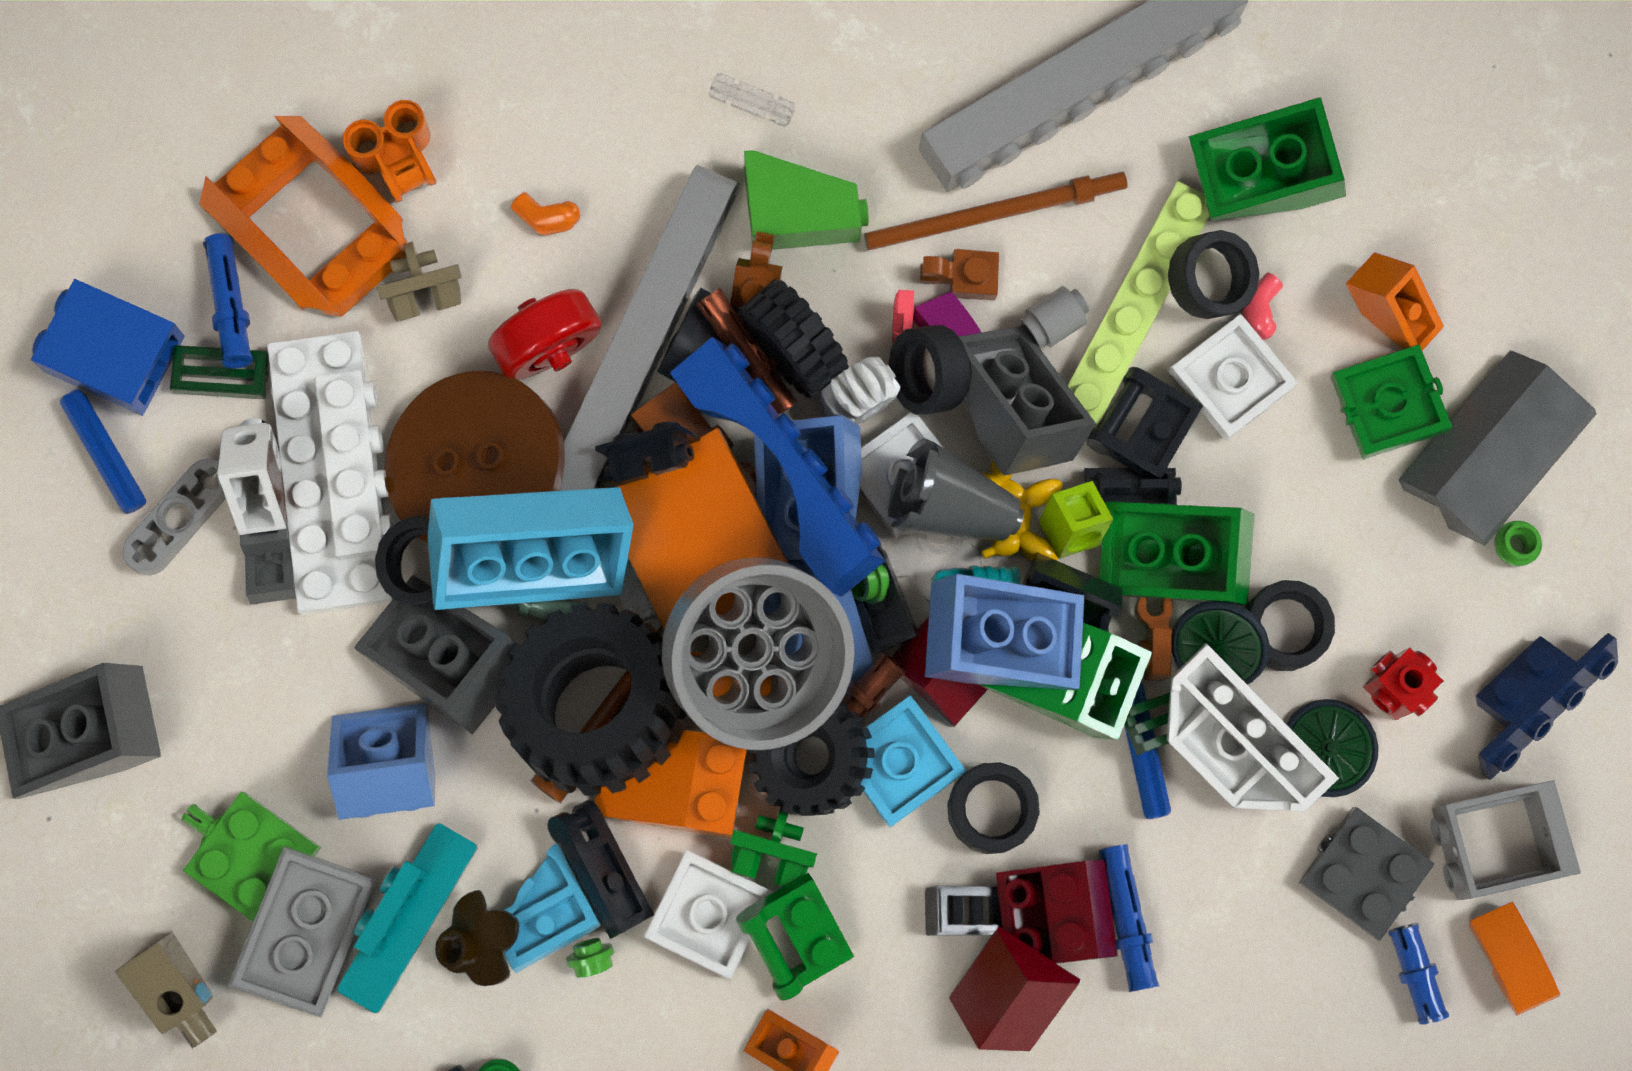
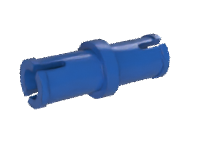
[1388,923,1449,1025]

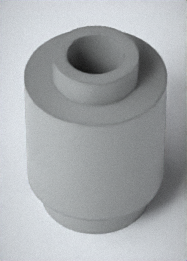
[1019,286,1090,349]

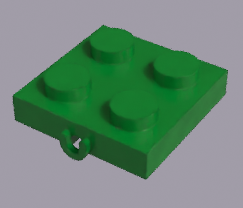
[1331,344,1452,460]

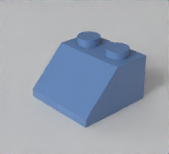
[327,703,435,820]

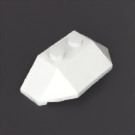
[1167,643,1339,812]

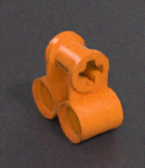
[342,100,437,203]

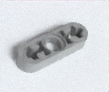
[123,459,226,575]

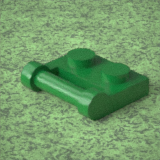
[736,873,854,1001]

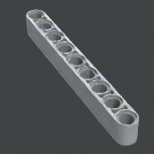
[559,165,739,491]

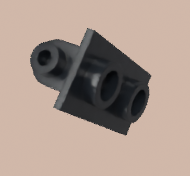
[595,421,700,486]
[1084,468,1182,505]

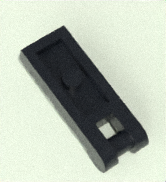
[547,800,654,939]

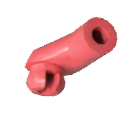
[1241,273,1283,340]

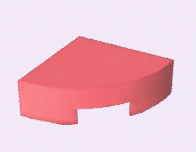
[892,290,914,343]

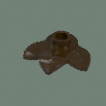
[435,890,519,986]

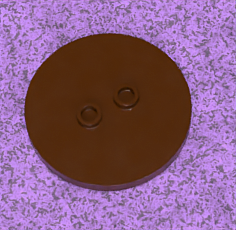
[384,371,565,543]

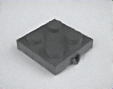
[1299,807,1435,941]

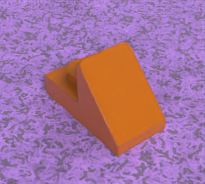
[743,1008,839,1071]

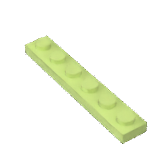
[1068,181,1210,429]

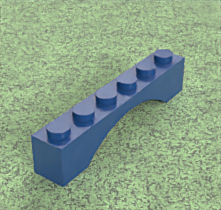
[670,337,885,597]

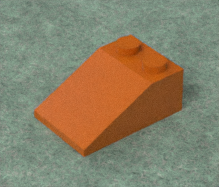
[594,730,747,839]

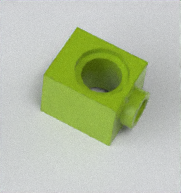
[1039,481,1113,559]

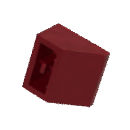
[996,860,1118,964]

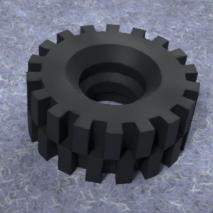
[738,279,849,398]
[747,702,875,816]

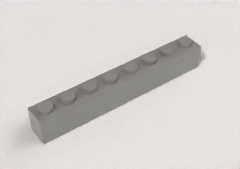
[919,0,1248,192]

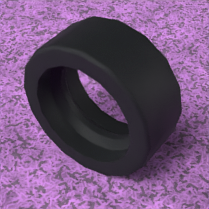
[1168,230,1260,319]
[888,325,971,415]
[375,516,434,609]
[1245,580,1335,671]
[947,762,1040,854]

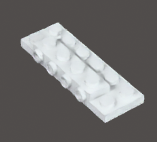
[267,331,393,615]

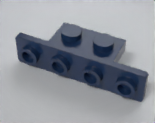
[1475,633,1618,780]

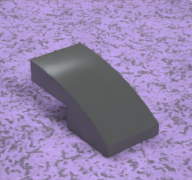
[240,514,296,605]

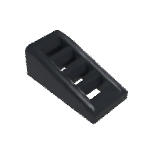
[925,886,1003,936]

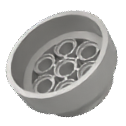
[662,557,854,750]

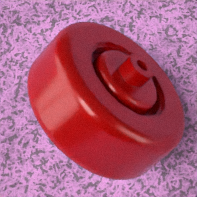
[488,289,601,380]

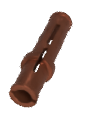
[696,288,798,415]

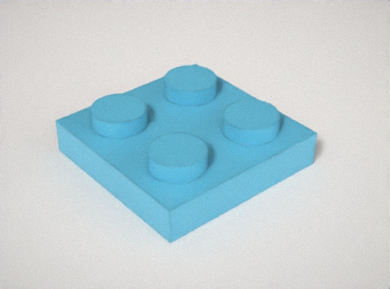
[861,695,966,828]

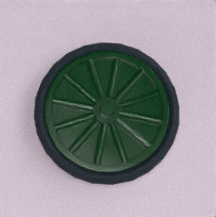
[1171,601,1270,685]
[1286,699,1378,798]

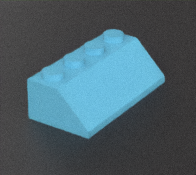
[428,487,634,610]

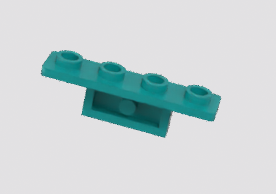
[337,823,478,1013]

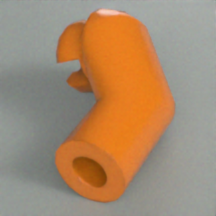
[511,192,580,235]

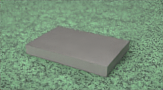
[228,845,376,1017]

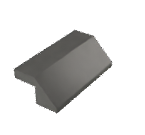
[1399,350,1597,546]

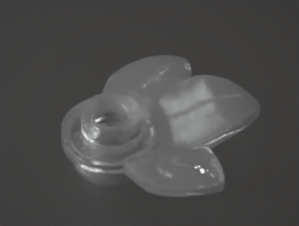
[890,532,982,604]

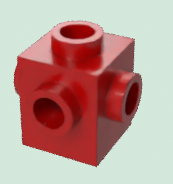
[1363,647,1444,720]

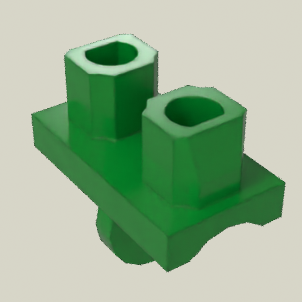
[730,807,817,887]

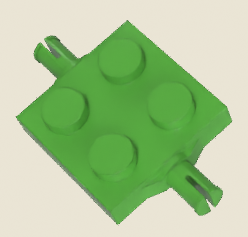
[181,791,321,922]

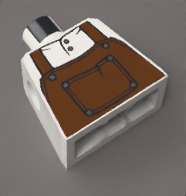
[218,418,286,535]

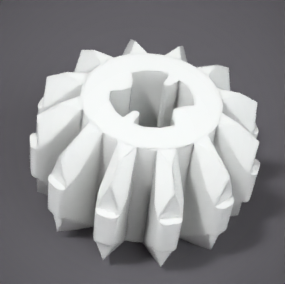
[820,357,900,425]

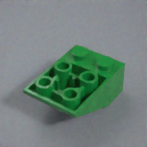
[978,623,1152,740]

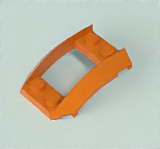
[199,116,407,317]

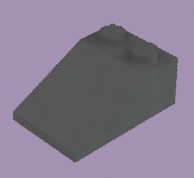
[959,326,1096,476]
[354,575,515,735]
[0,663,161,799]

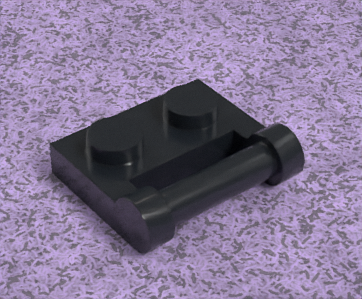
[1086,367,1203,479]

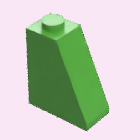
[744,150,869,250]

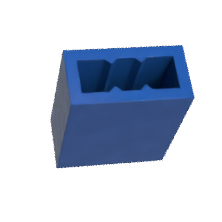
[30,278,185,416]

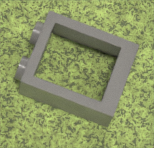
[1430,780,1581,901]

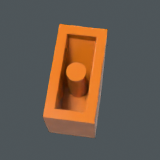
[1345,252,1444,351]

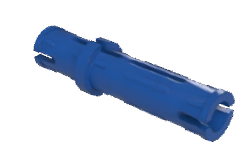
[203,233,253,369]
[1098,844,1159,992]

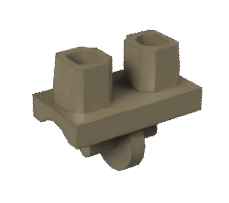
[377,241,462,322]

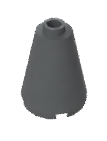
[888,439,1024,541]

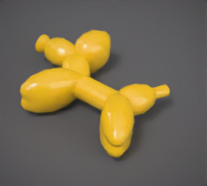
[981,460,1063,561]

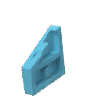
[504,843,601,973]

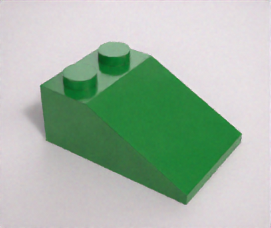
[1189,97,1346,221]
[1099,502,1254,606]

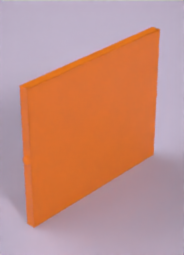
[616,428,789,630]

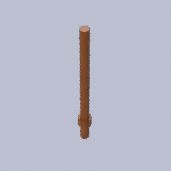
[864,171,1128,251]

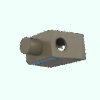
[115,932,217,1049]

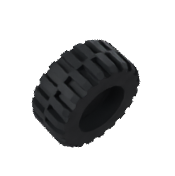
[495,603,688,796]

